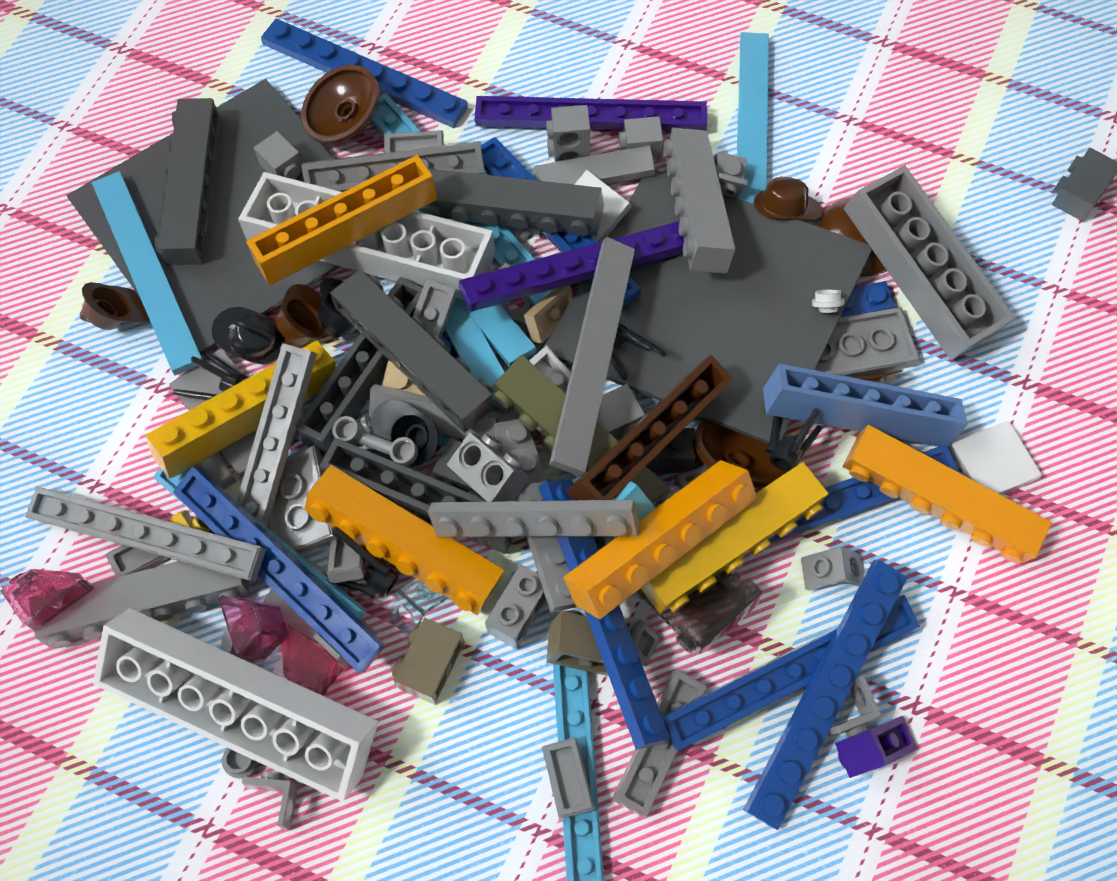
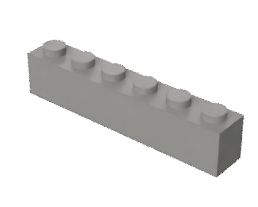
[663,128,735,273]
[31,561,250,648]

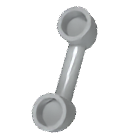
[332,416,418,467]

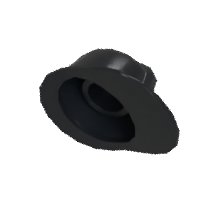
[318,278,357,340]
[211,307,284,364]
[370,400,441,466]

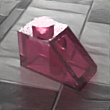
[0,569,95,631]
[218,595,289,660]
[280,622,344,696]

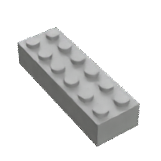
[843,165,1016,360]

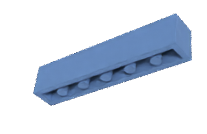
[763,363,968,447]

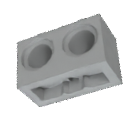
[546,105,590,162]
[447,432,531,502]
[485,564,547,650]

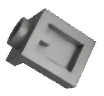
[714,151,748,197]

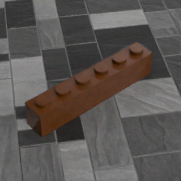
[566,355,733,501]

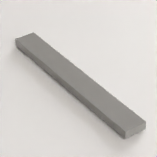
[549,237,635,477]
[25,486,266,582]

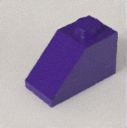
[835,715,918,778]

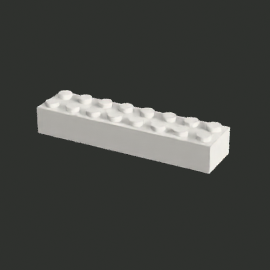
[238,172,496,300]
[93,608,378,802]

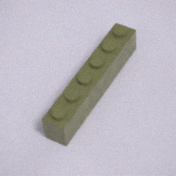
[491,354,672,508]

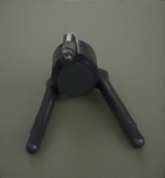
[610,323,666,380]
[173,351,249,400]
[765,408,822,472]
[322,526,399,599]

